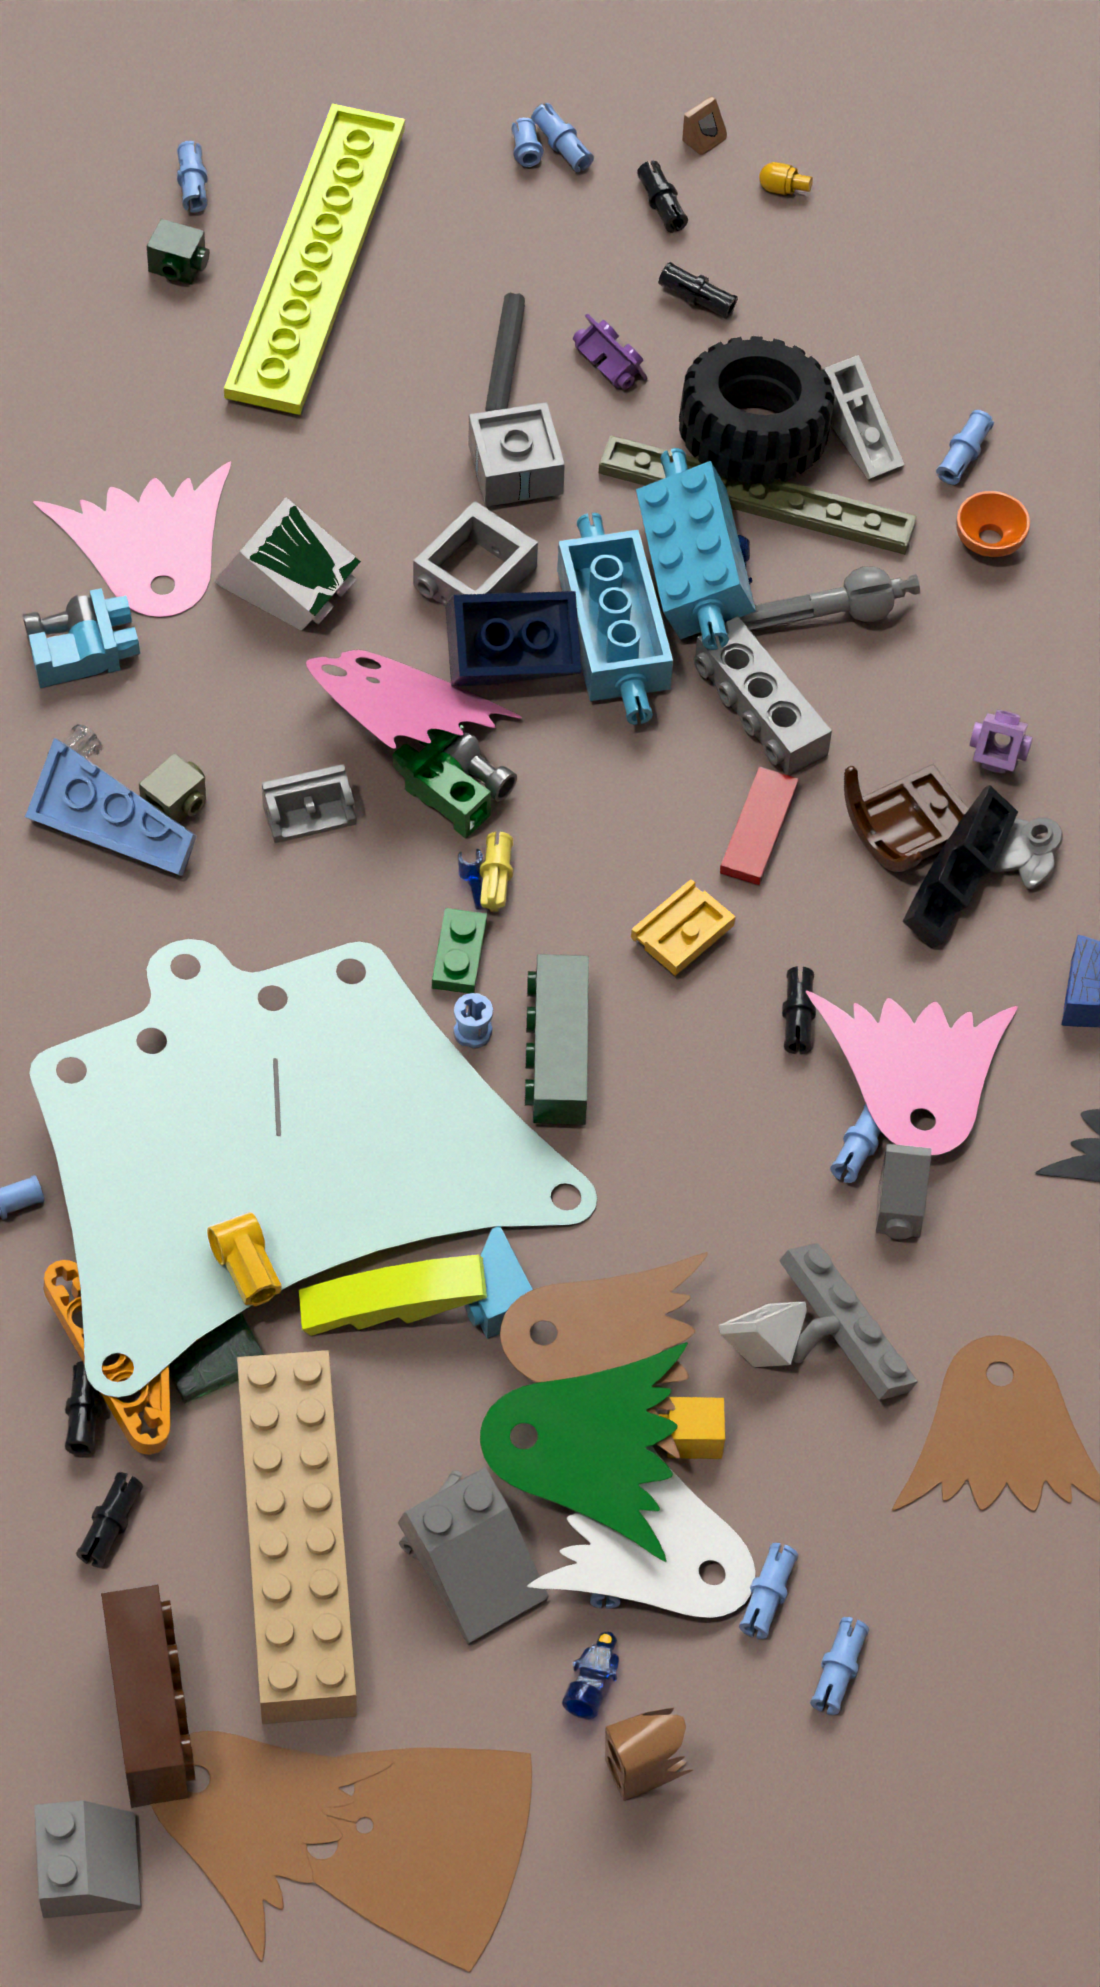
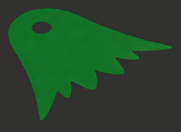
[480,1342,688,1562]

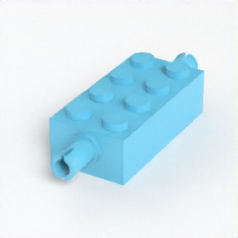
[636,448,756,650]
[557,513,673,725]

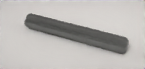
[485,292,525,412]

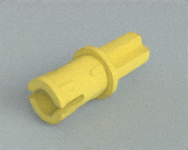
[479,832,513,912]

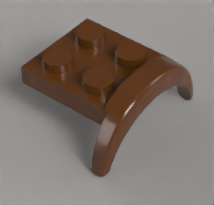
[844,764,968,872]

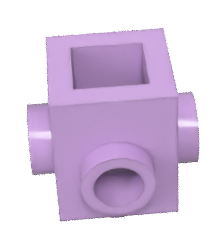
[969,710,1032,773]

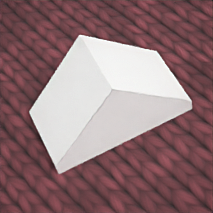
[718,1301,807,1367]

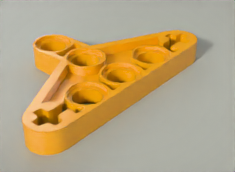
[43,1260,201,1455]

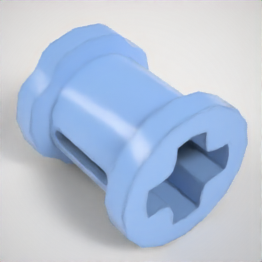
[454,993,493,1048]

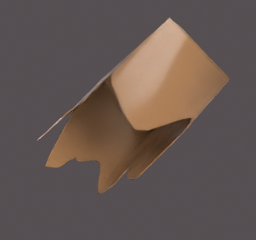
[605,1707,693,1801]

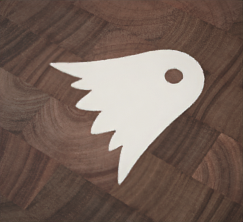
[527,1446,756,1618]

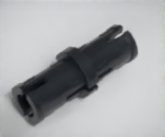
[637,160,688,233]
[658,262,738,319]
[782,966,816,1054]
[65,1361,102,1455]
[76,1472,143,1568]

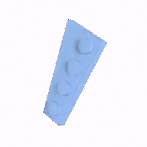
[25,738,197,876]

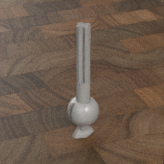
[739,566,920,631]

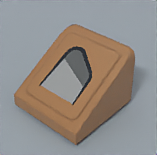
[682,96,727,155]

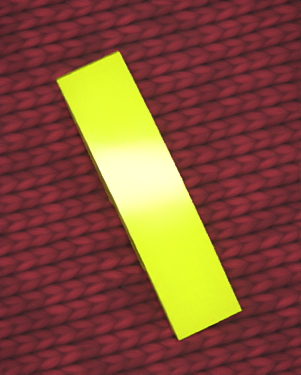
[299,1254,487,1336]

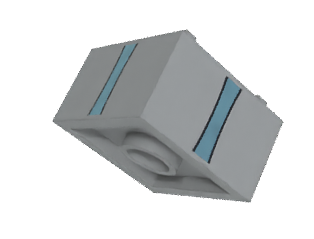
[468,402,565,507]

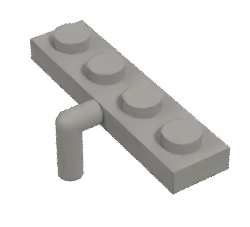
[779,1243,918,1400]

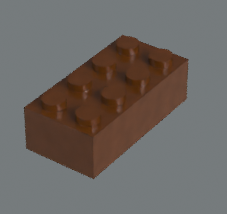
[101,1585,196,1808]

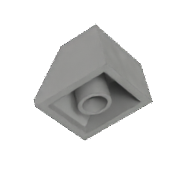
[34,1800,141,1918]

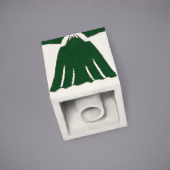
[214,497,361,631]

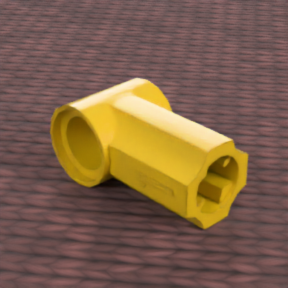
[207,1212,282,1307]

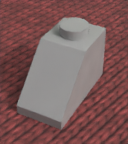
[875,1144,932,1239]

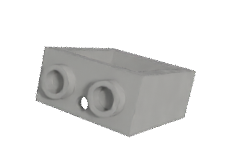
[413,501,538,606]

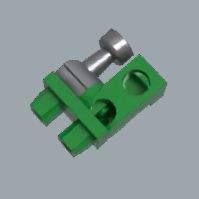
[392,723,518,839]

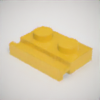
[631,879,736,976]

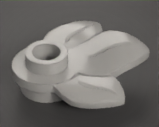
[992,818,1063,890]

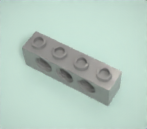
[694,616,832,776]

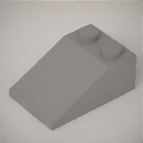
[398,1467,549,1644]

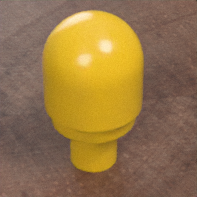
[759,162,813,195]

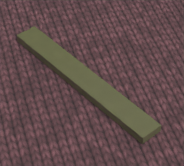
[598,435,917,555]

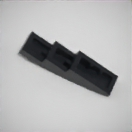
[902,785,1018,948]

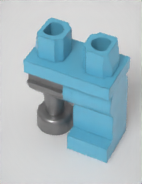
[23,588,140,688]

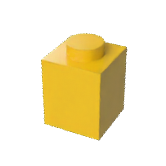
[659,1397,725,1459]

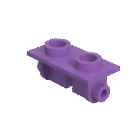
[573,314,648,390]

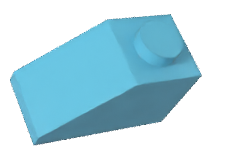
[465,1226,533,1339]

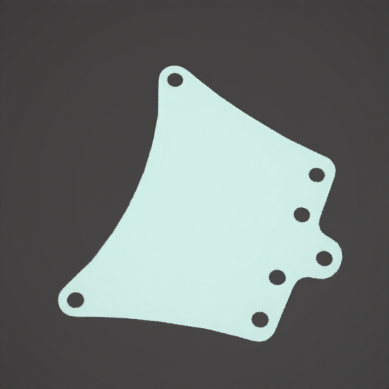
[29,939,597,1398]

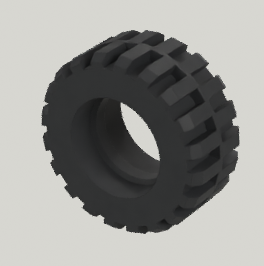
[679,336,835,484]

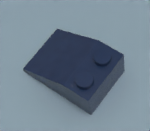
[445,591,582,686]

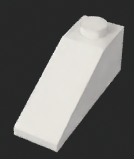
[822,355,905,480]

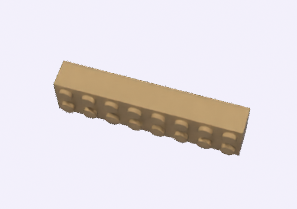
[237,1350,357,1724]

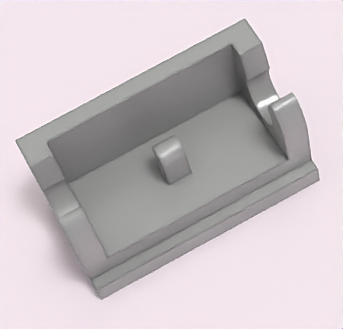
[262,764,356,843]

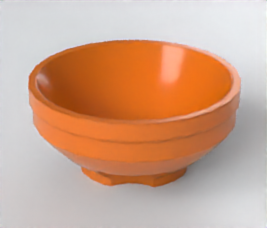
[956,491,1030,557]

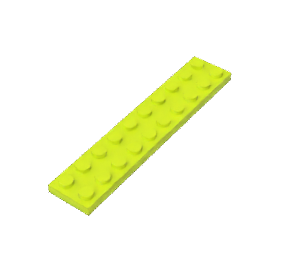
[224,104,405,415]

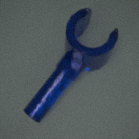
[458,849,484,910]

